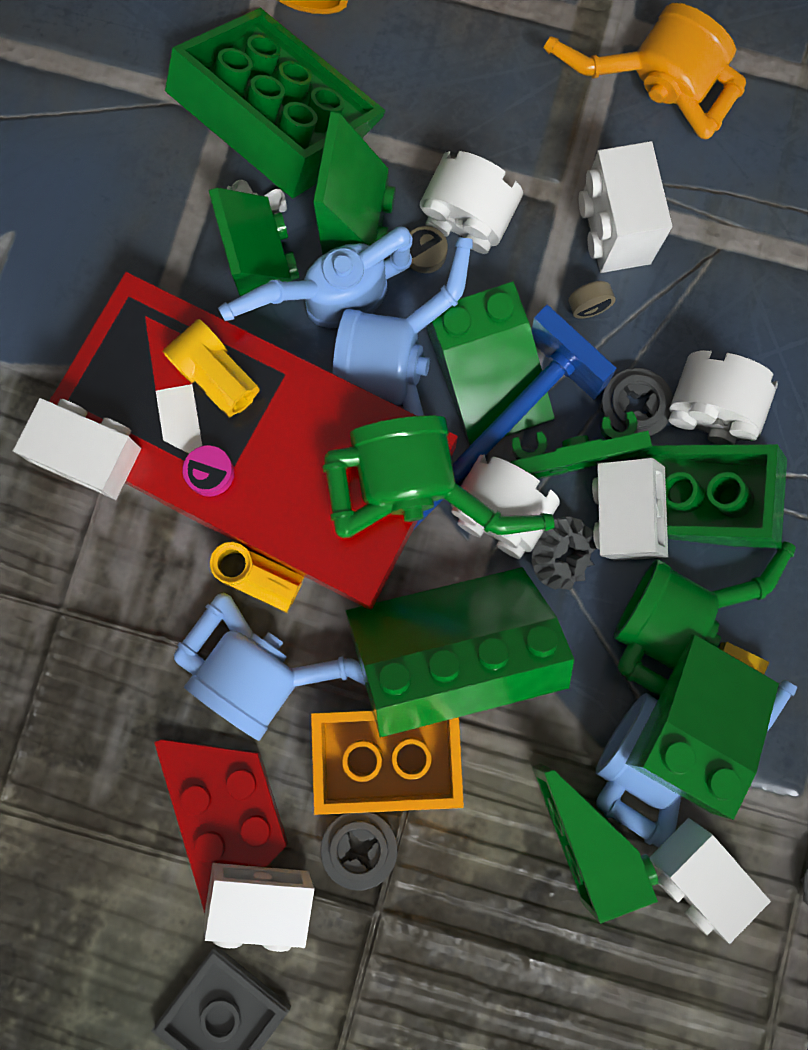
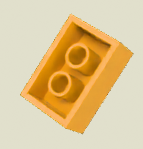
[311,710,464,815]

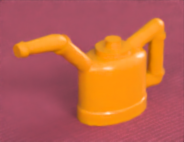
[543,3,746,139]

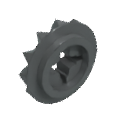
[601,368,673,436]
[532,516,597,590]
[321,812,397,890]

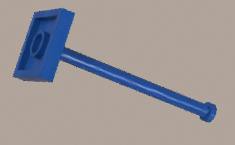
[414,304,617,529]

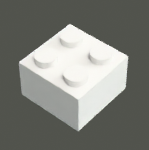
[578,141,673,273]

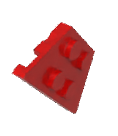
[154,739,288,913]

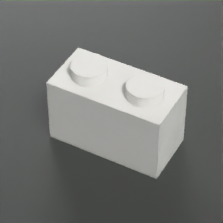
[13,398,142,500]
[592,458,668,561]
[649,818,771,944]
[204,863,314,952]

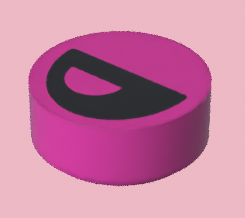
[183,445,234,497]

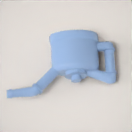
[218,226,413,329]
[332,237,473,416]
[174,593,365,741]
[596,679,797,848]

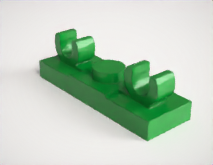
[511,411,652,479]

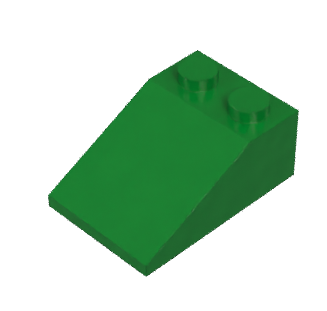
[313,112,396,255]
[426,281,555,446]
[637,444,787,548]
[625,635,779,820]
[532,764,659,924]

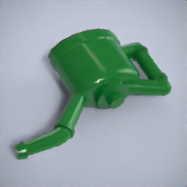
[322,415,555,538]
[613,541,796,696]

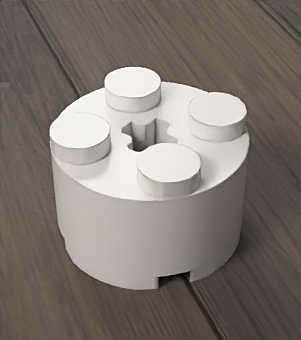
[420,151,523,254]
[669,350,778,445]
[451,455,560,559]

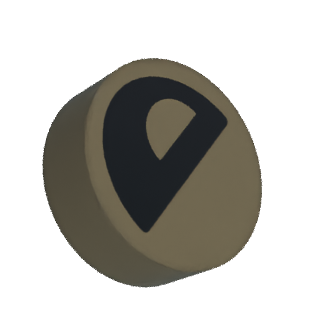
[410,226,448,273]
[568,281,616,319]

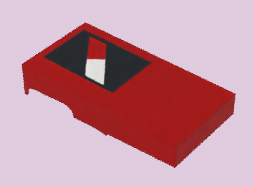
[48,272,458,610]

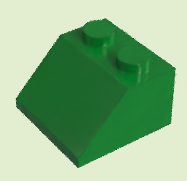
[209,188,300,296]

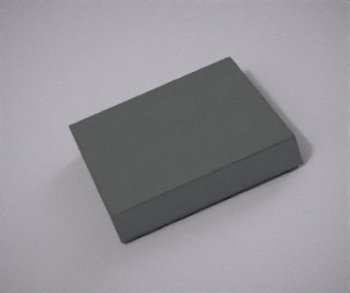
[151,945,291,1050]

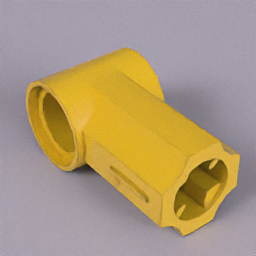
[162,319,260,418]
[210,542,305,613]

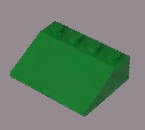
[165,7,386,199]
[345,567,574,738]

